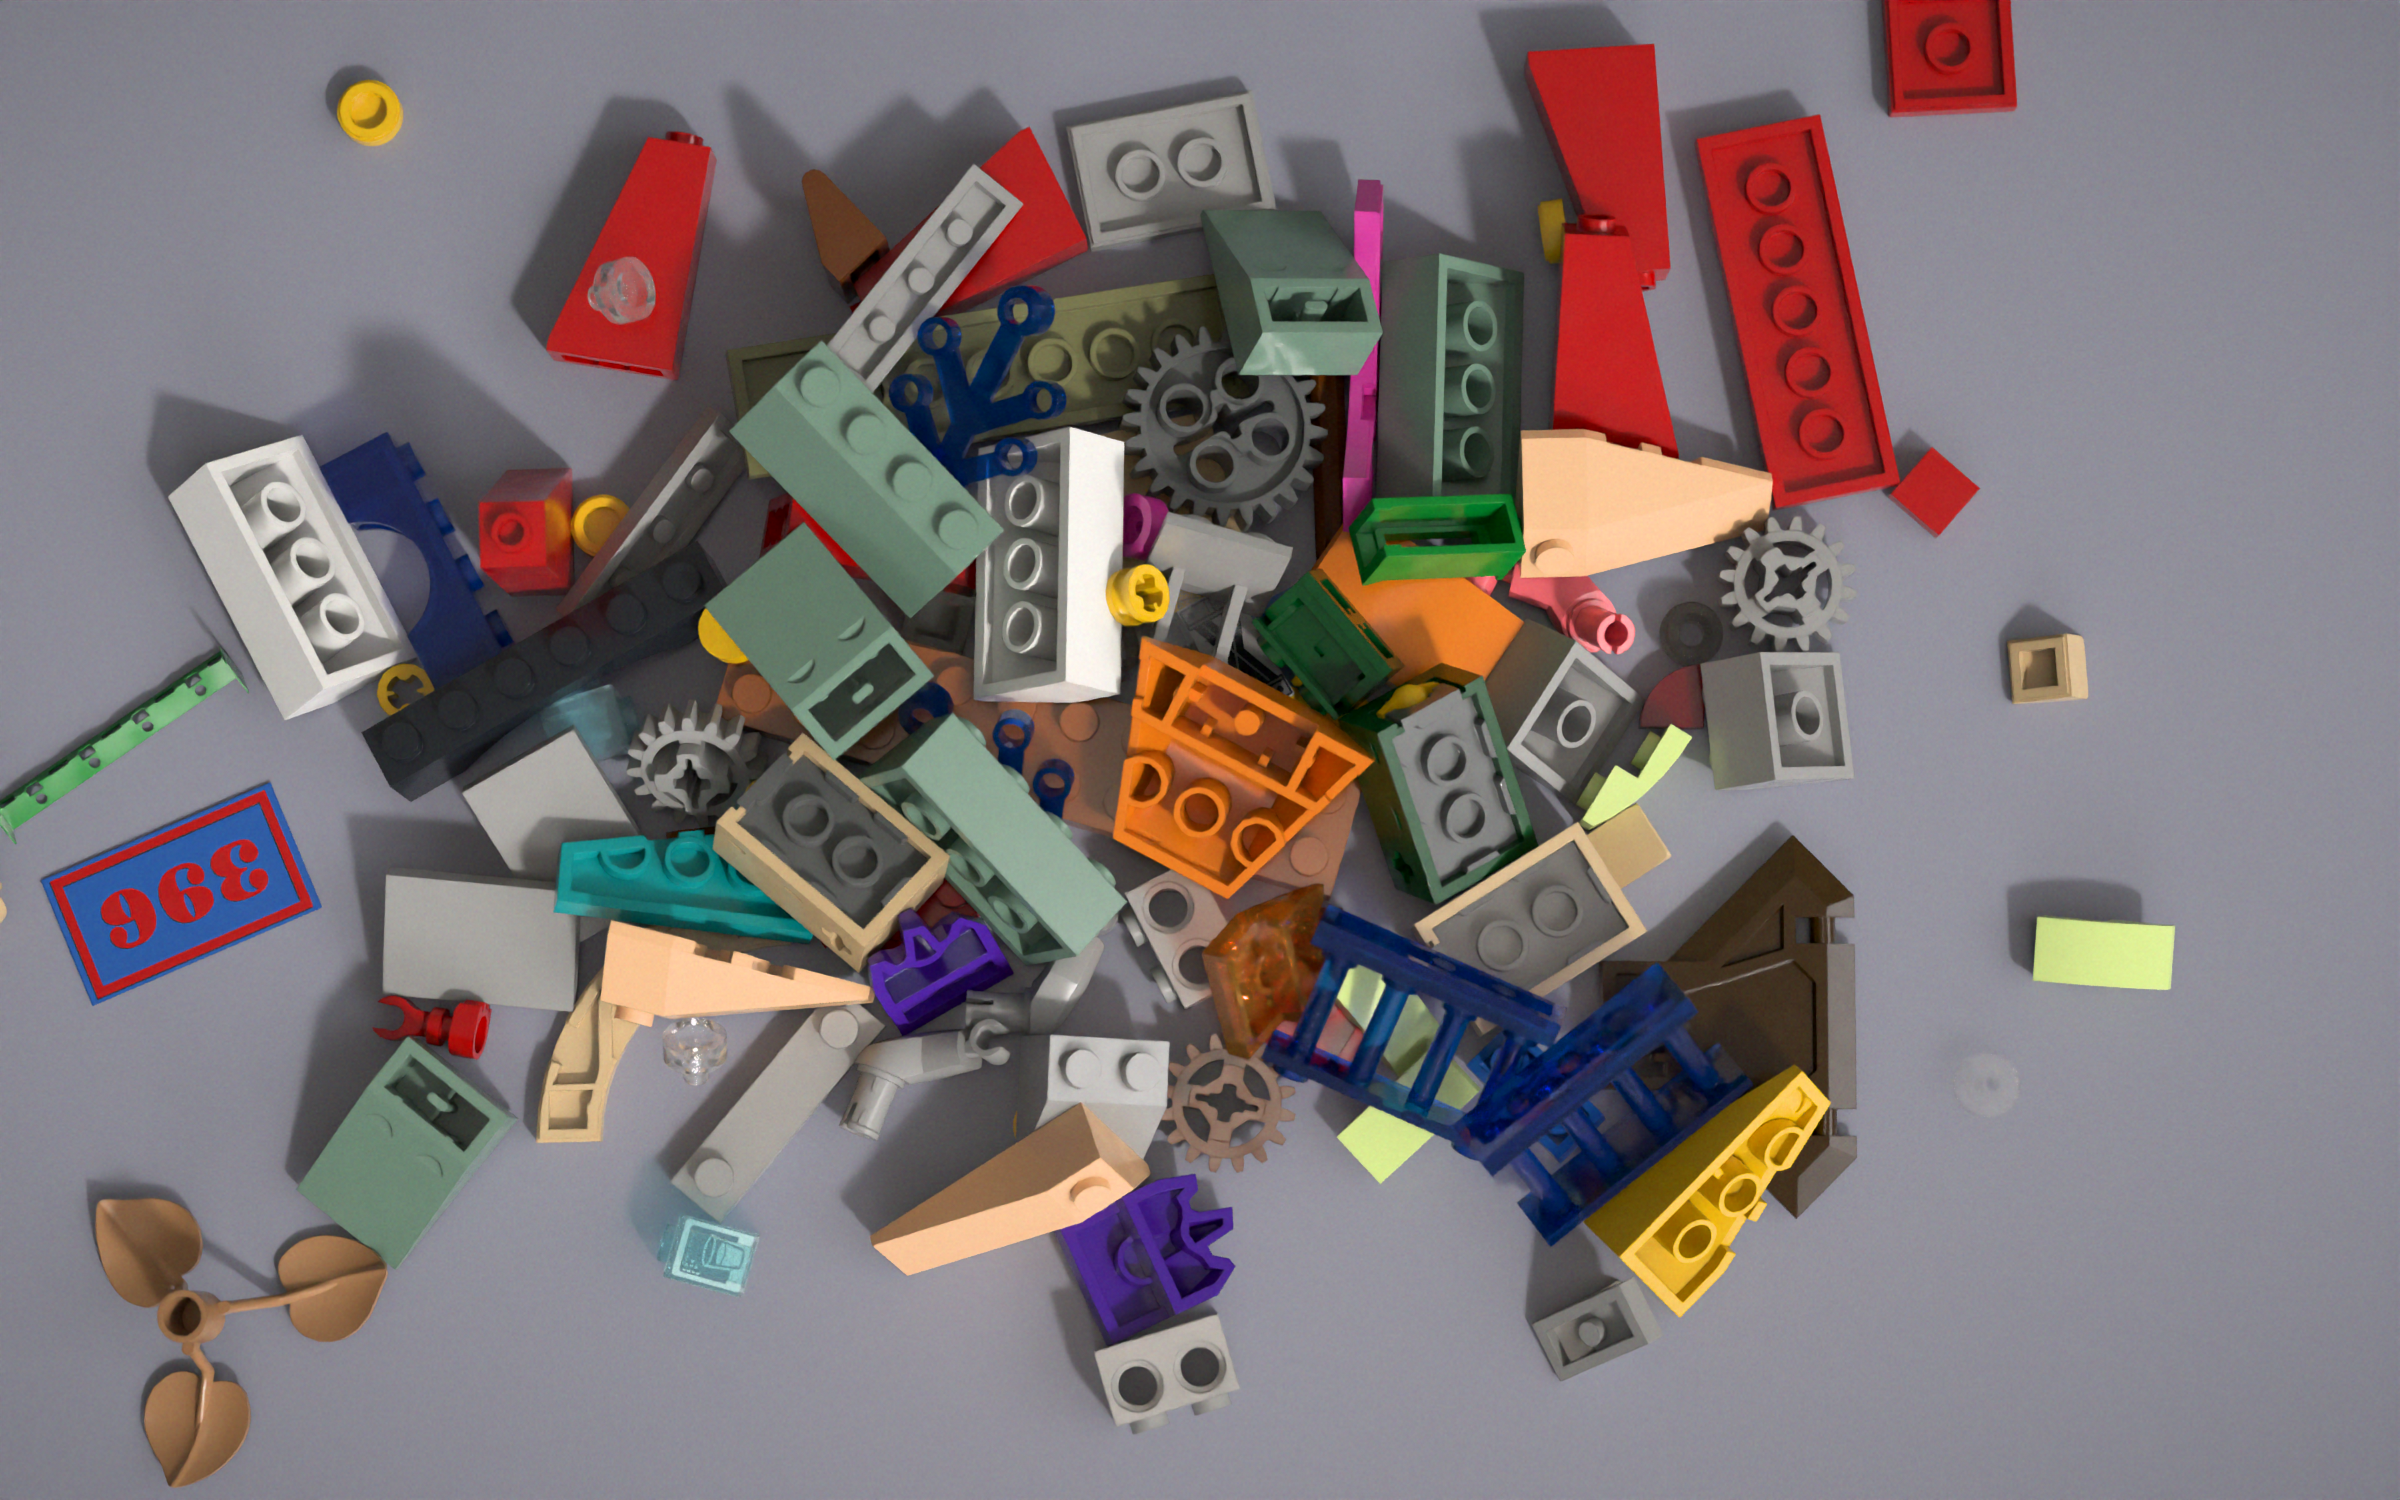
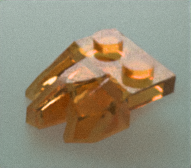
[1201,884,1343,1059]

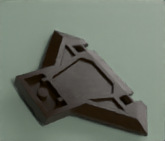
[1599,835,1857,1219]

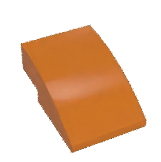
[1310,524,1525,689]

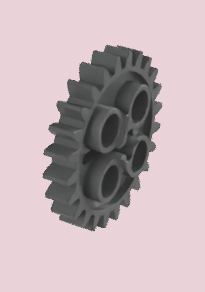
[1118,325,1328,532]

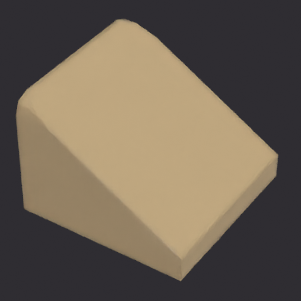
[2007,633,2089,704]
[1587,803,1671,889]

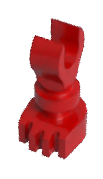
[372,996,492,1060]

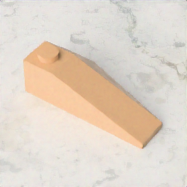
[1515,429,1773,578]
[600,920,875,1027]
[869,1102,1151,1276]

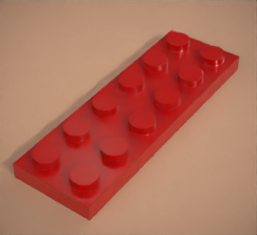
[1694,114,1900,511]

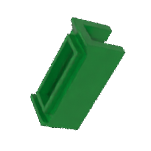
[1349,494,1526,586]

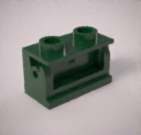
[1251,568,1405,720]

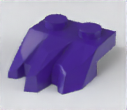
[868,909,1014,1036]
[1054,1174,1236,1347]

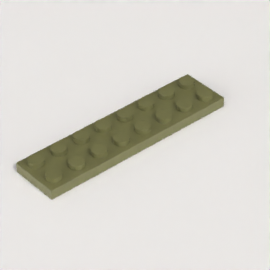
[725,274,1250,480]

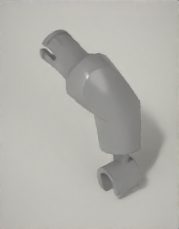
[965,911,1119,1036]
[839,1019,1011,1141]

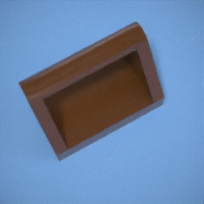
[802,169,890,304]

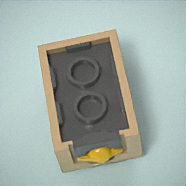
[713,733,950,973]
[1411,822,1647,1037]

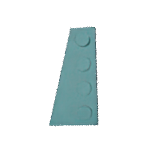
[553,830,813,944]

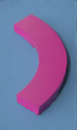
[1343,180,1383,532]

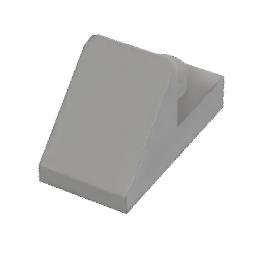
[1531,1277,1663,1382]

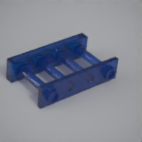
[1261,904,1567,1163]
[1452,962,1754,1247]

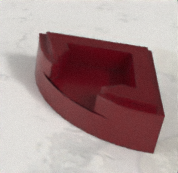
[1638,664,1704,730]

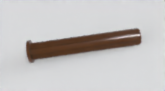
[1309,375,1346,561]

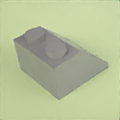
[1485,618,1645,806]
[1700,652,1854,791]
[1016,1035,1170,1159]

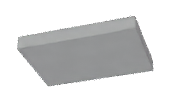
[1067,90,1277,252]
[462,724,643,943]
[382,867,580,1012]

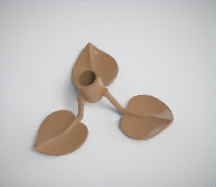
[96,1198,388,1488]

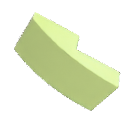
[1575,724,1692,831]
[2033,915,2175,990]
[1318,934,1446,1077]
[1337,1042,1480,1184]

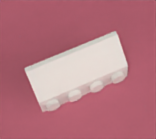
[973,427,1124,703]
[168,435,418,720]

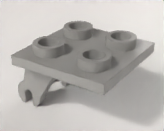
[1144,512,1293,663]

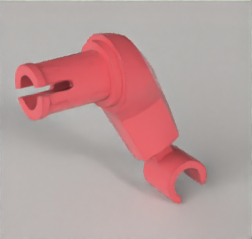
[1464,562,1635,654]

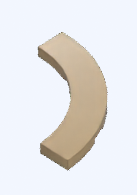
[536,925,792,1143]

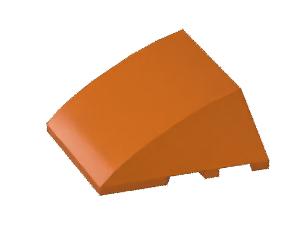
[1113,636,1376,899]

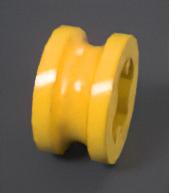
[1106,564,1170,626]
[377,663,438,716]

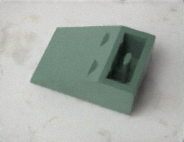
[1200,210,1383,375]
[704,522,934,760]
[296,1036,518,1270]

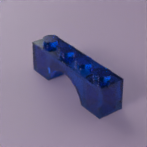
[319,432,515,690]

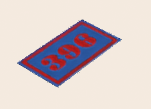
[41,782,323,1006]

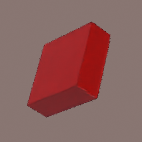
[1888,447,1980,538]

